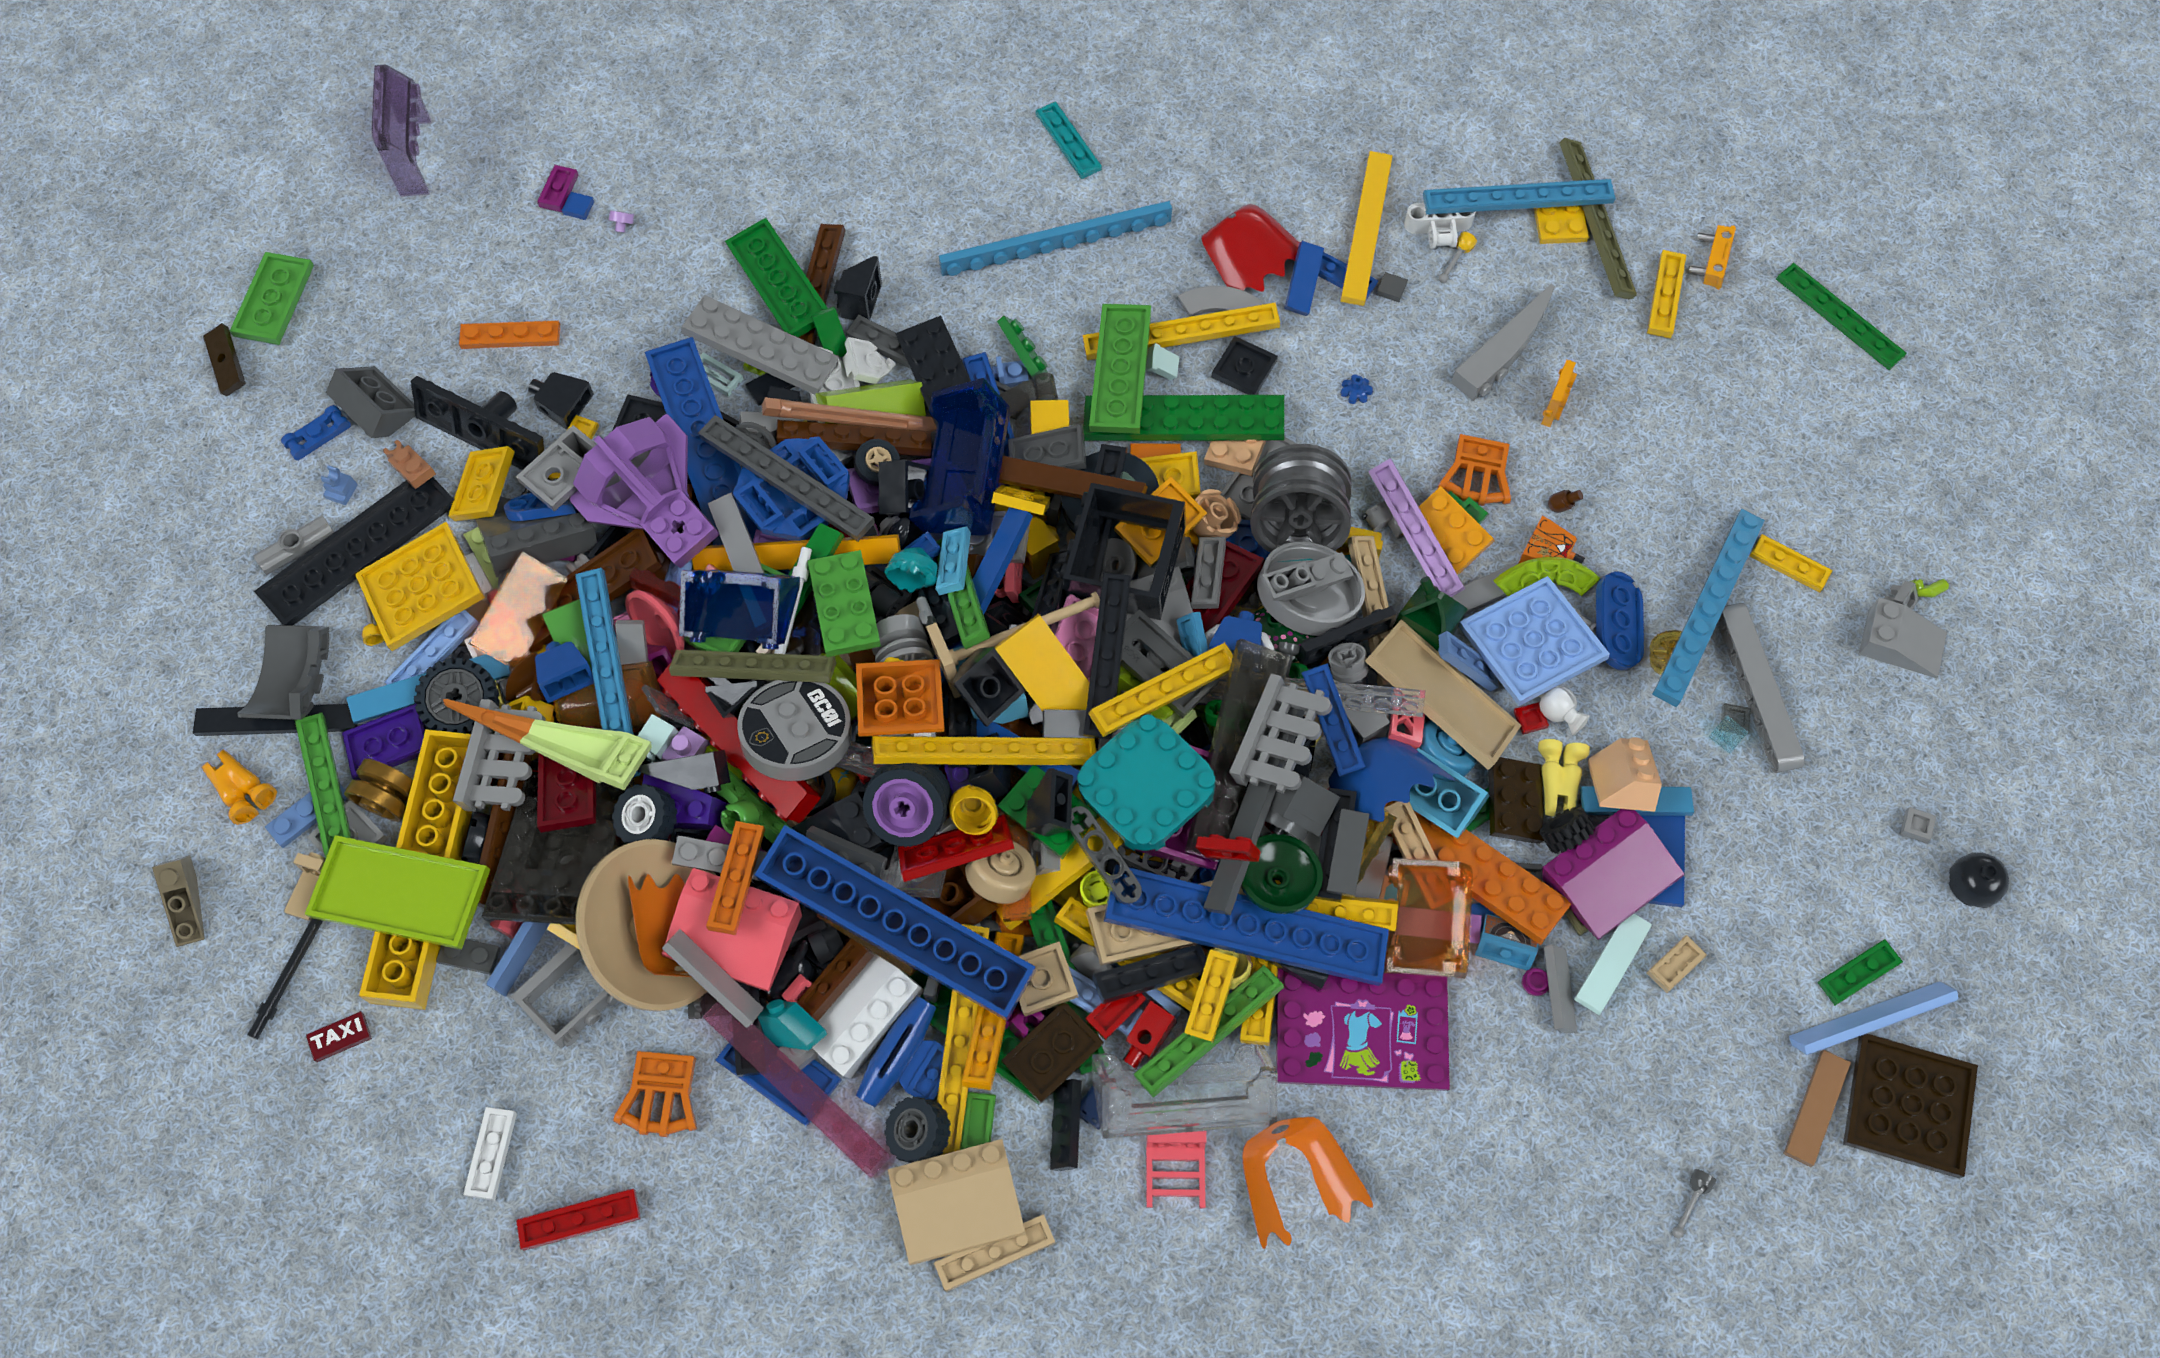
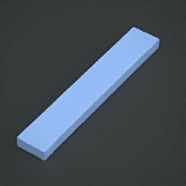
[1789,981,1959,1055]

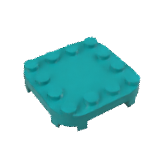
[1077,714,1215,851]

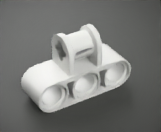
[1404,203,1476,249]

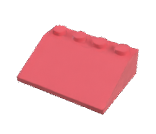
[662,868,802,992]

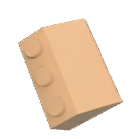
[1588,737,1662,812]

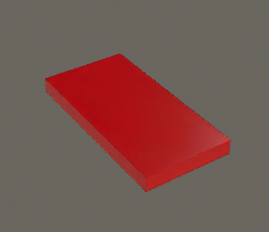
[898,815,1015,882]

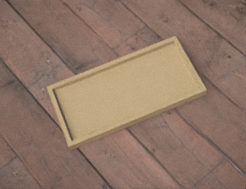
[1365,620,1521,770]

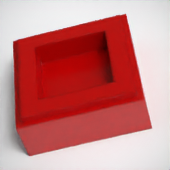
[1513,702,1549,735]

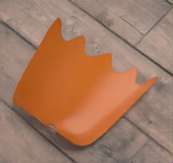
[628,874,691,977]
[1242,1117,1373,1249]

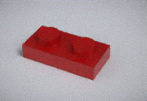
[1196,834,1261,862]

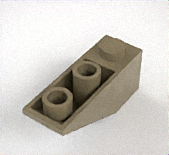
[152,855,205,947]

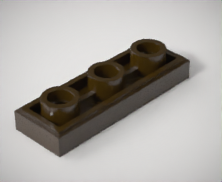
[203,323,246,397]

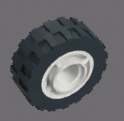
[612,784,677,844]

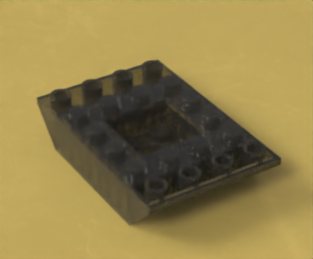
[482,772,634,925]

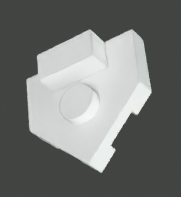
[843,337,897,384]

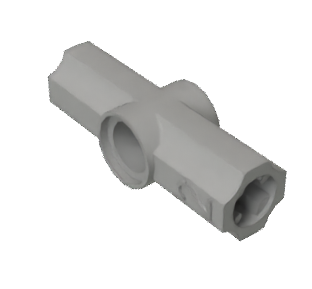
[253,515,334,575]

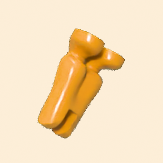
[201,749,277,825]

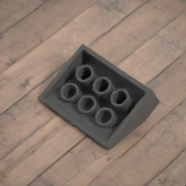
[476,511,597,578]

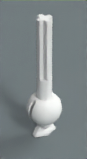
[1539,686,1590,735]

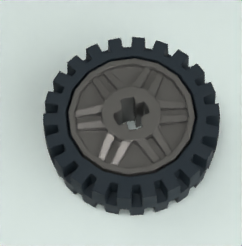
[414,658,500,734]

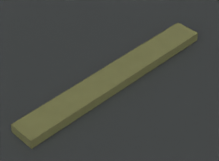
[1559,138,1637,300]

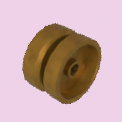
[344,759,413,822]

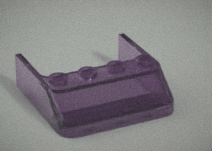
[372,64,431,197]

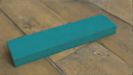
[1036,101,1102,179]

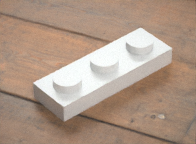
[463,1107,517,1201]

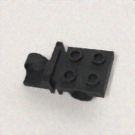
[809,564,912,642]
[756,883,844,965]

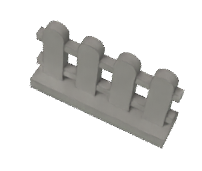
[1230,674,1332,794]
[453,699,546,812]

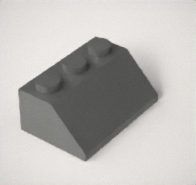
[326,366,416,438]

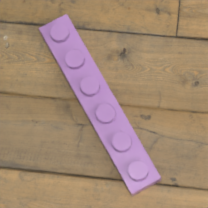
[1368,458,1465,597]

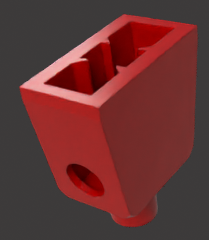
[1122,1000,1177,1069]

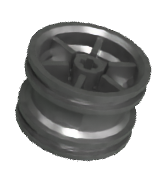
[1250,444,1352,553]

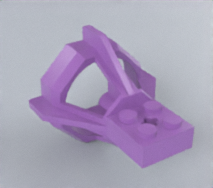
[570,414,720,569]

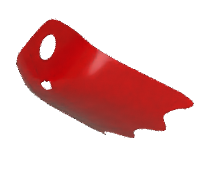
[1201,204,1300,292]

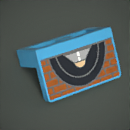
[1475,914,1538,970]

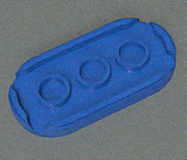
[1596,571,1644,671]

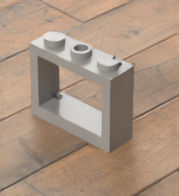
[511,943,618,1049]

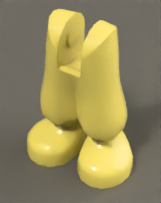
[1538,739,1590,817]

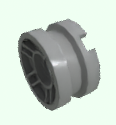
[1328,642,1369,683]

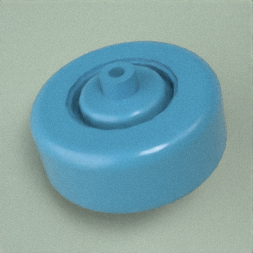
[1419,720,1477,782]

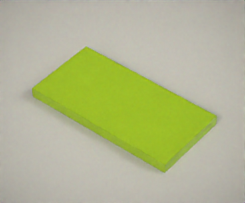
[304,835,490,950]

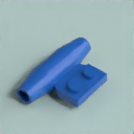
[856,996,945,1107]

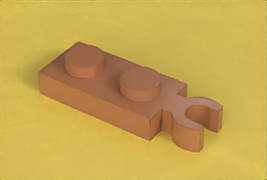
[383,440,436,489]

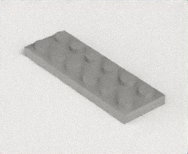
[681,295,839,395]

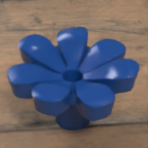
[1340,374,1373,404]

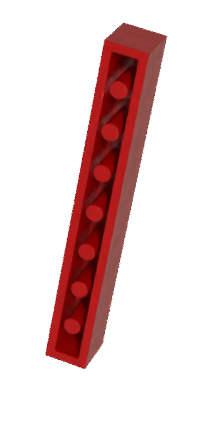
[657,663,821,823]

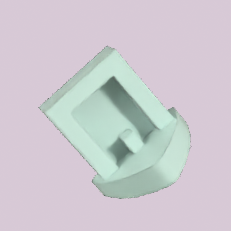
[1146,343,1180,380]

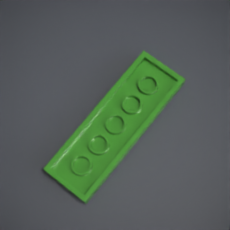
[1089,304,1152,434]

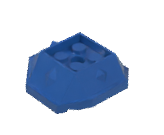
[733,437,850,541]

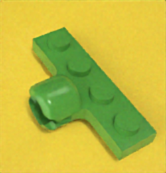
[716,770,792,844]

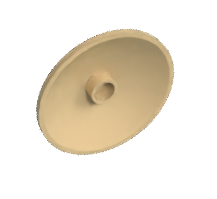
[576,839,716,1011]

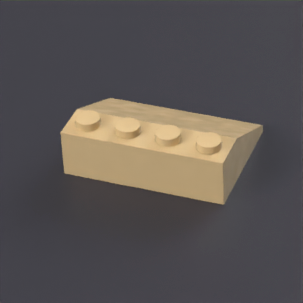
[887,1139,1026,1266]

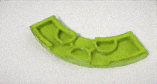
[1493,557,1601,597]

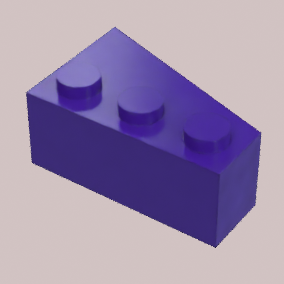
[642,774,729,830]

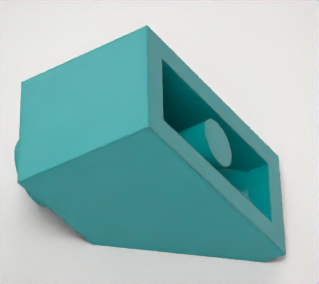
[757,999,827,1051]

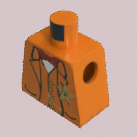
[1518,516,1585,564]

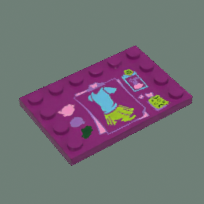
[1276,968,1450,1091]

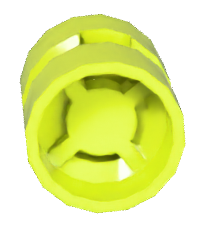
[1080,870,1110,908]

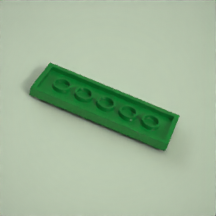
[725,217,828,337]

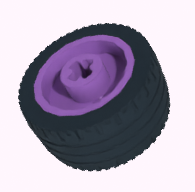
[862,763,952,847]

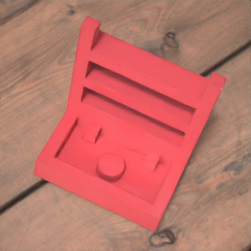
[1146,1125,1206,1209]

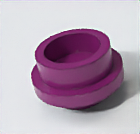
[1522,968,1549,996]

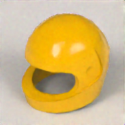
[948,785,998,835]

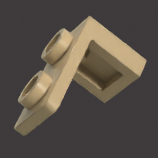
[284,852,325,921]

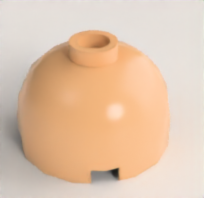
[1192,489,1241,539]

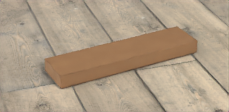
[1783,1050,1851,1167]

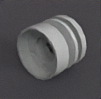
[872,614,934,663]

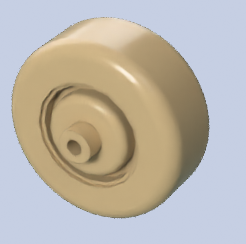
[965,841,1036,904]

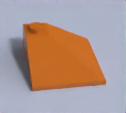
[856,659,944,737]

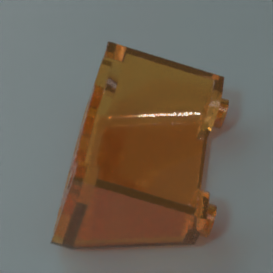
[1384,858,1473,979]

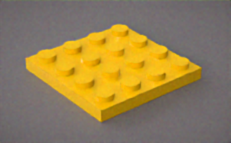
[355,522,485,651]

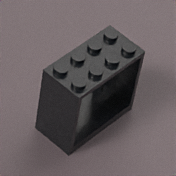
[1060,483,1186,620]

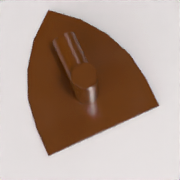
[506,651,546,701]

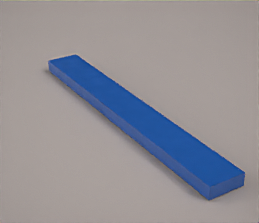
[934,507,1033,697]

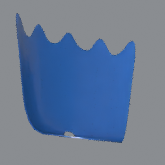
[1328,737,1455,839]

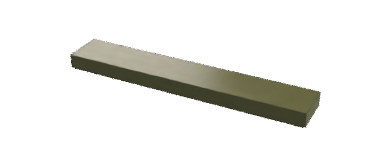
[669,650,836,683]

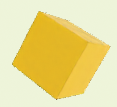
[1030,400,1069,435]

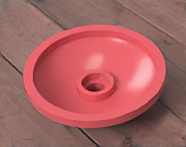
[625,590,685,658]

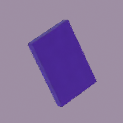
[342,704,426,780]

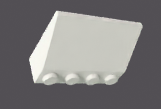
[812,938,925,1079]

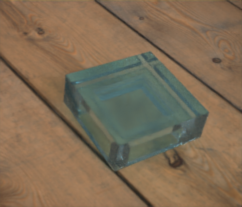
[1709,716,1749,754]

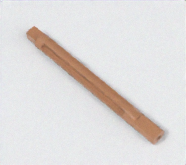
[762,397,940,436]

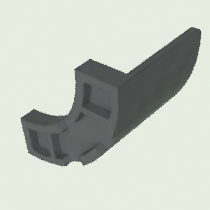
[238,625,329,720]

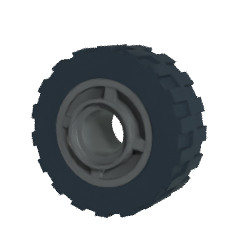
[884,1096,951,1163]

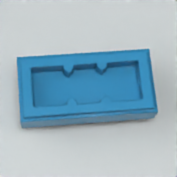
[1176,612,1208,658]

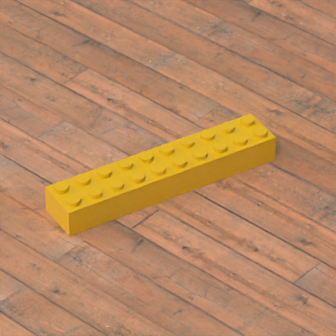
[359,729,472,1010]

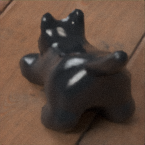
[760,939,818,1004]

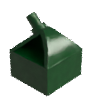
[1393,576,1468,651]

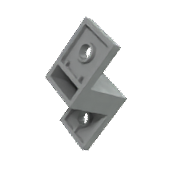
[516,425,652,511]

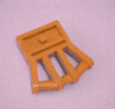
[1437,434,1511,506]
[613,1051,697,1137]

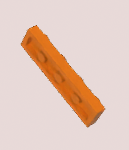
[459,320,561,349]
[706,821,765,935]

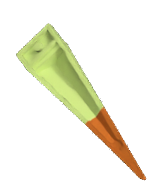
[443,699,652,790]

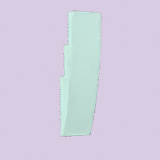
[1574,914,1652,1015]

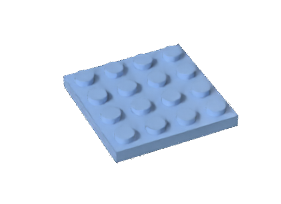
[1459,576,1610,706]

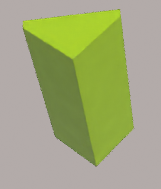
[815,379,926,425]

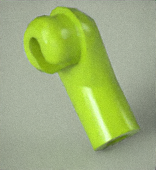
[1910,579,1949,598]

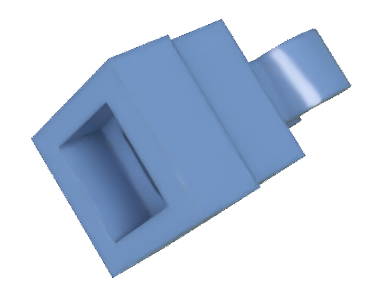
[321,465,358,505]

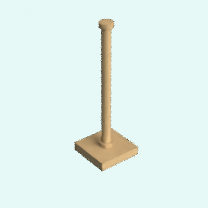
[926,592,1100,699]

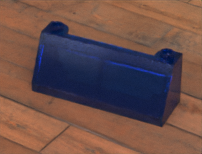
[909,378,1011,536]

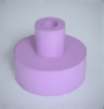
[609,210,634,232]

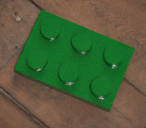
[998,765,1099,859]

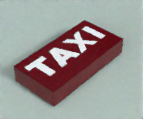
[306,1011,372,1062]

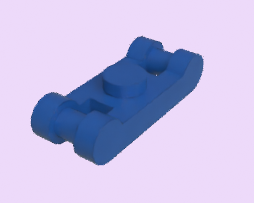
[281,405,351,461]

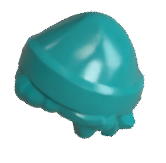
[884,547,938,593]

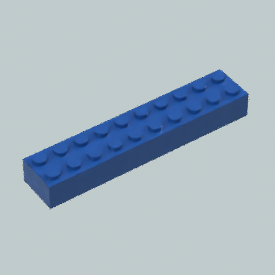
[754,825,1036,1021]

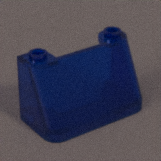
[679,569,800,649]

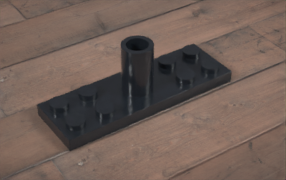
[410,376,544,470]

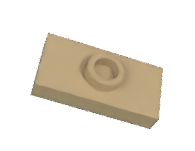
[1646,935,1707,993]

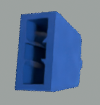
[535,642,594,703]

